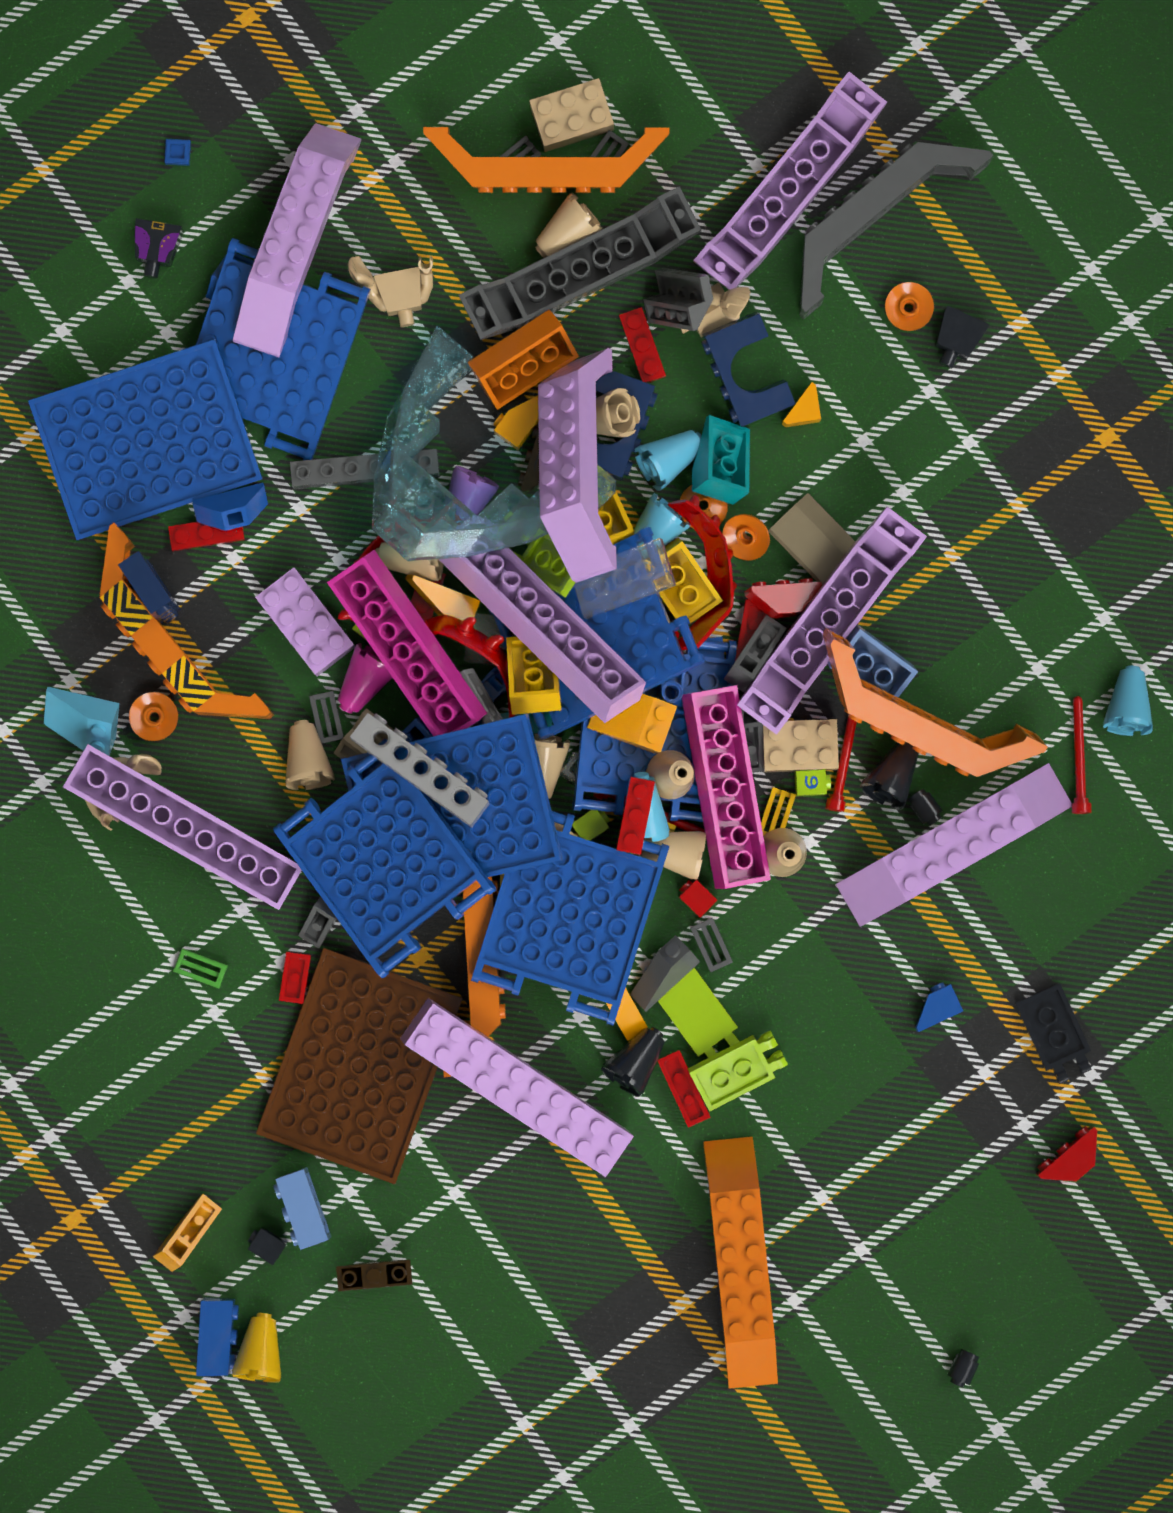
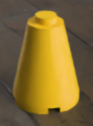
[232,1313,281,1382]

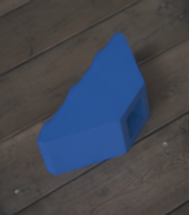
[192,483,268,531]

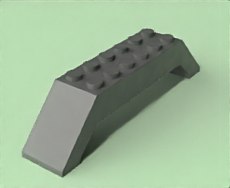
[799,142,994,320]
[459,186,701,340]

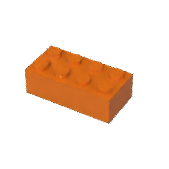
[467,309,579,410]

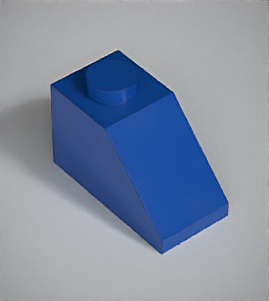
[915,982,963,1032]

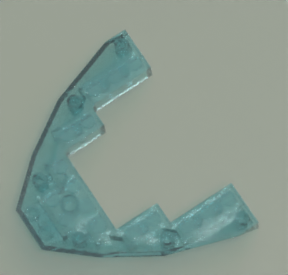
[372,325,617,561]

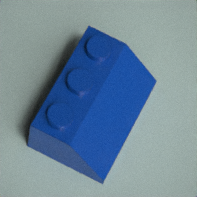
[196,1297,239,1376]

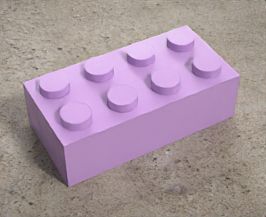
[255,568,355,677]

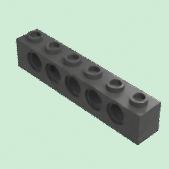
[290,449,440,489]

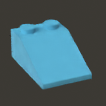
[44,687,119,756]

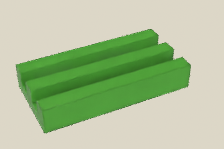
[173,948,228,989]

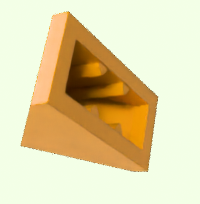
[782,382,821,427]

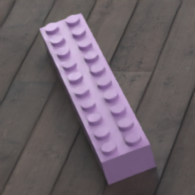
[439,520,646,723]
[63,744,302,910]
[400,998,634,1177]

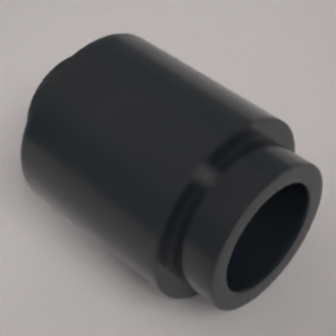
[908,788,943,826]
[947,1349,979,1388]

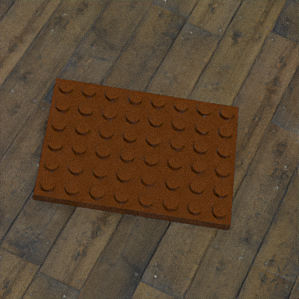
[256,948,463,1184]

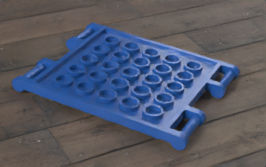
[196,238,371,461]
[488,527,705,740]
[572,640,737,822]
[273,739,496,978]
[471,811,669,1026]

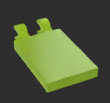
[512,530,576,598]
[658,968,739,1058]
[688,1031,788,1111]

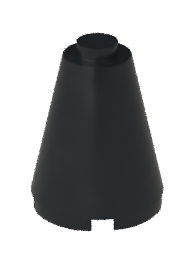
[860,742,919,810]
[601,1027,665,1097]

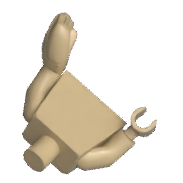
[348,256,433,327]
[681,282,751,337]
[85,754,162,831]

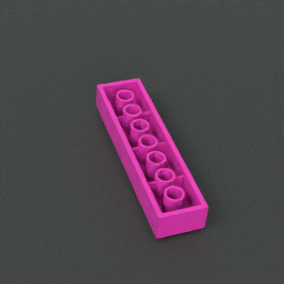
[327,550,487,736]
[682,685,771,889]

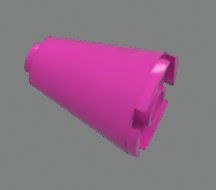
[337,643,393,714]

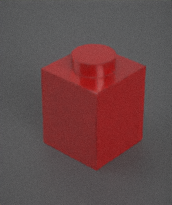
[679,880,717,918]

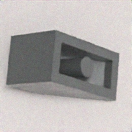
[298,896,337,948]

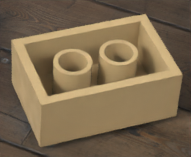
[529,78,614,152]
[763,719,839,772]

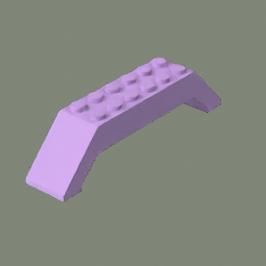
[693,72,887,290]
[233,123,361,357]
[538,348,617,583]
[737,507,927,735]
[836,763,1072,927]

